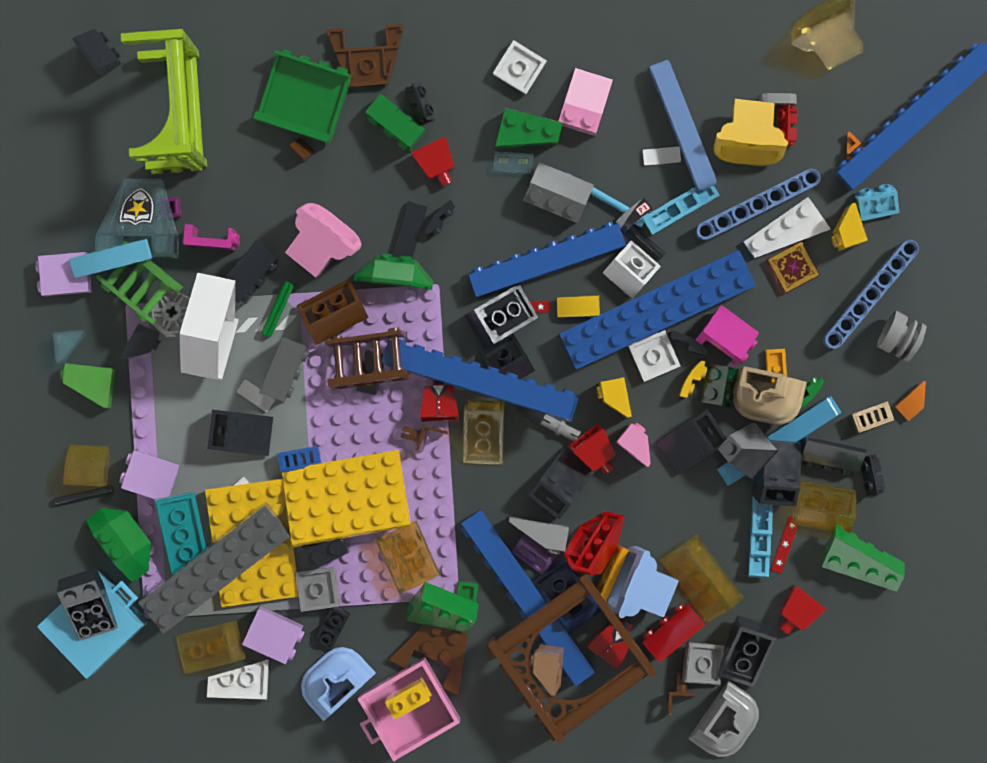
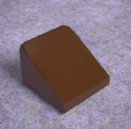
[290,138,314,161]

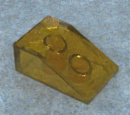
[463,400,505,465]
[176,620,246,674]

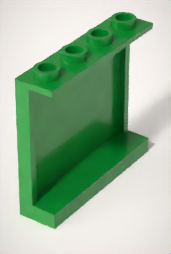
[253,49,352,144]

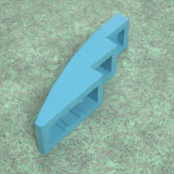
[642,186,720,235]
[69,239,152,278]
[748,497,773,578]

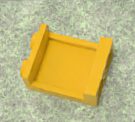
[385,677,432,720]

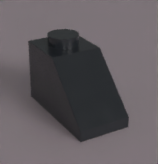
[119,323,161,361]

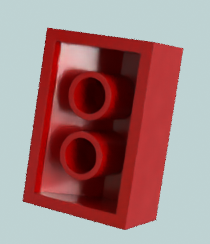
[642,603,706,663]

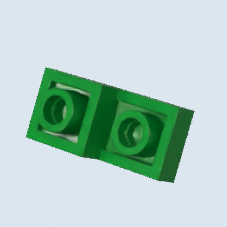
[800,377,824,409]

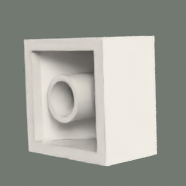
[603,240,661,299]

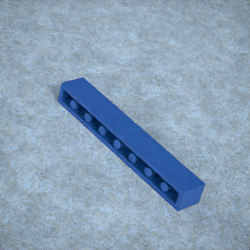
[469,222,626,298]

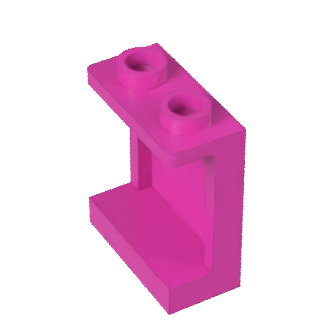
[183,224,240,251]
[696,305,759,367]

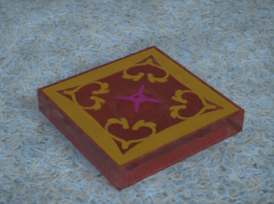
[766,241,820,294]

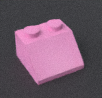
[615,423,651,467]

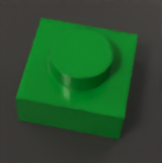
[457,581,479,602]

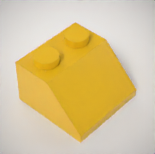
[831,203,868,251]
[596,378,632,418]

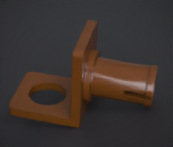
[401,424,448,452]
[667,673,696,716]

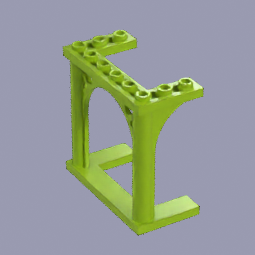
[121,29,207,175]

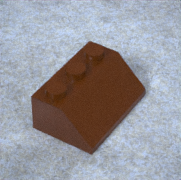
[297,279,369,344]

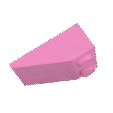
[558,68,613,136]

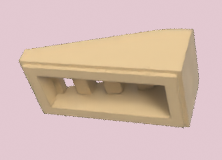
[850,401,894,433]

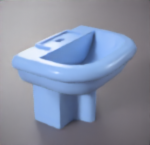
[606,546,679,618]
[301,647,376,721]

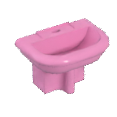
[285,203,362,277]

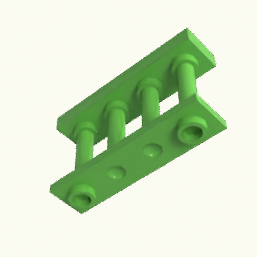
[96,241,183,325]

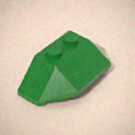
[353,253,434,290]
[86,508,151,583]

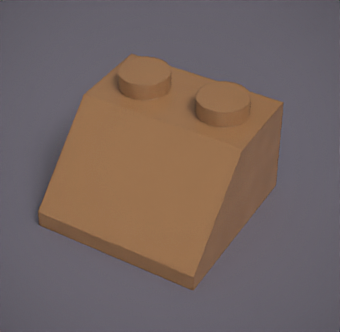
[530,645,564,695]

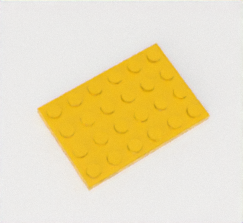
[282,450,411,547]
[205,479,299,607]

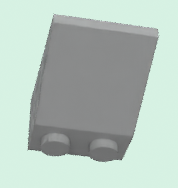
[509,516,569,554]

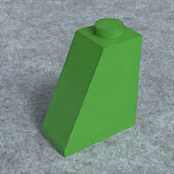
[60,363,116,408]

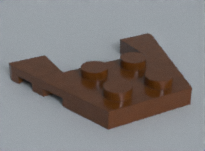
[327,24,403,88]
[389,624,468,695]

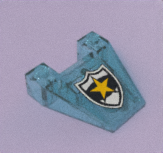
[95,179,179,259]

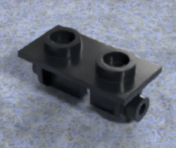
[405,83,435,125]
[860,454,885,496]

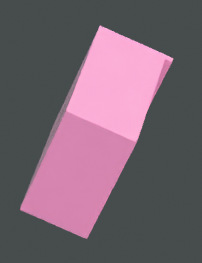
[358,657,460,762]

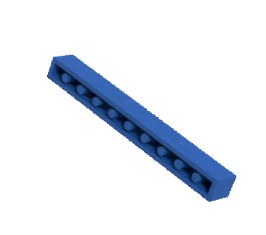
[834,41,987,192]
[381,339,579,422]
[461,509,595,686]

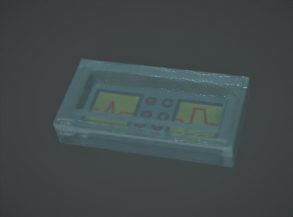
[493,152,534,175]

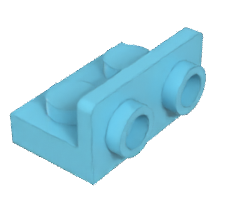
[854,184,900,221]

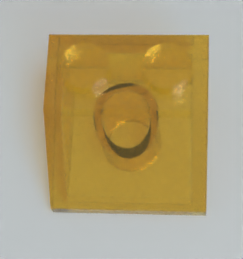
[63,444,110,486]

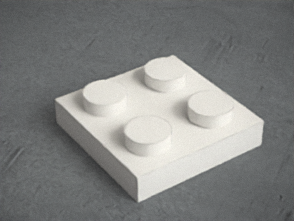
[493,40,547,95]
[628,330,680,382]

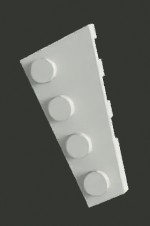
[743,197,830,258]

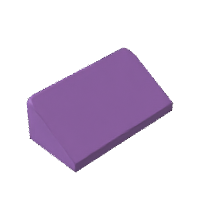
[511,533,556,575]

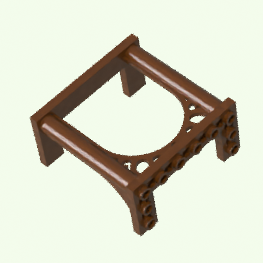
[487,573,657,744]

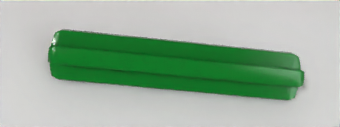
[261,282,294,337]

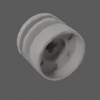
[152,291,190,334]
[877,310,927,362]

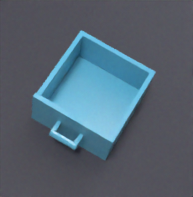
[37,570,149,679]

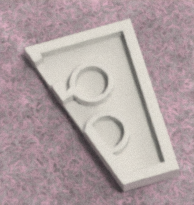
[207,659,269,700]

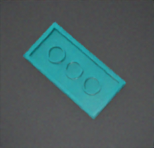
[155,492,206,575]

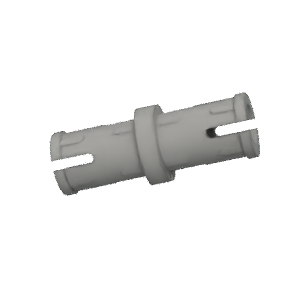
[540,414,581,441]

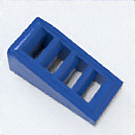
[277,446,321,473]

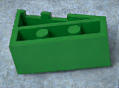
[365,94,426,152]
[495,108,563,149]
[405,582,479,632]

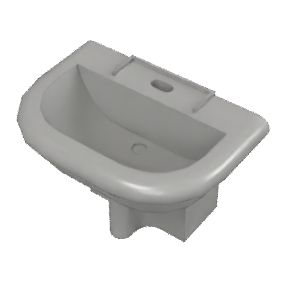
[688,681,759,757]

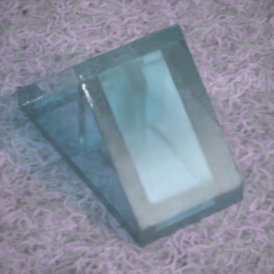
[53,330,88,364]

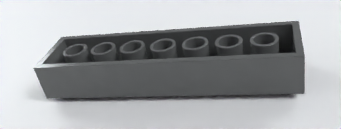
[139,502,290,634]

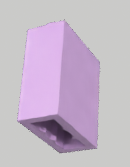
[36,252,92,297]
[119,450,180,499]
[242,606,305,664]

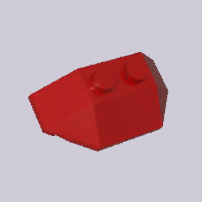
[564,511,624,575]

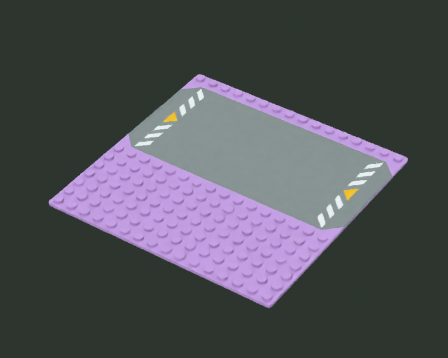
[126,284,459,619]

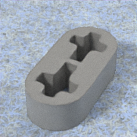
[759,93,797,106]

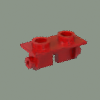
[777,104,798,146]

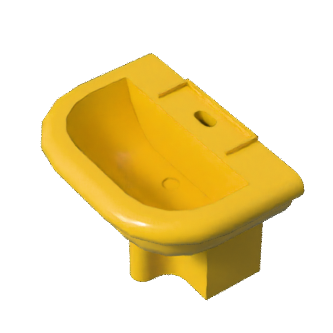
[713,99,788,166]

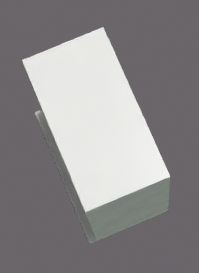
[180,273,239,381]

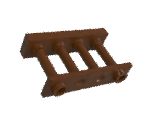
[325,328,410,390]

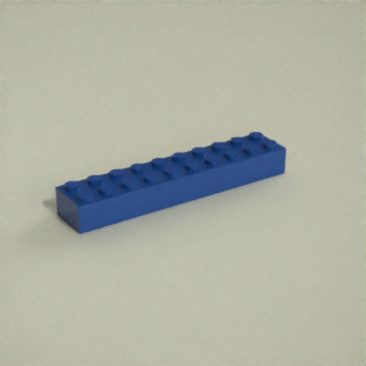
[559,250,756,370]

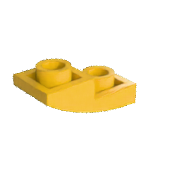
[557,296,600,317]
[679,361,707,398]

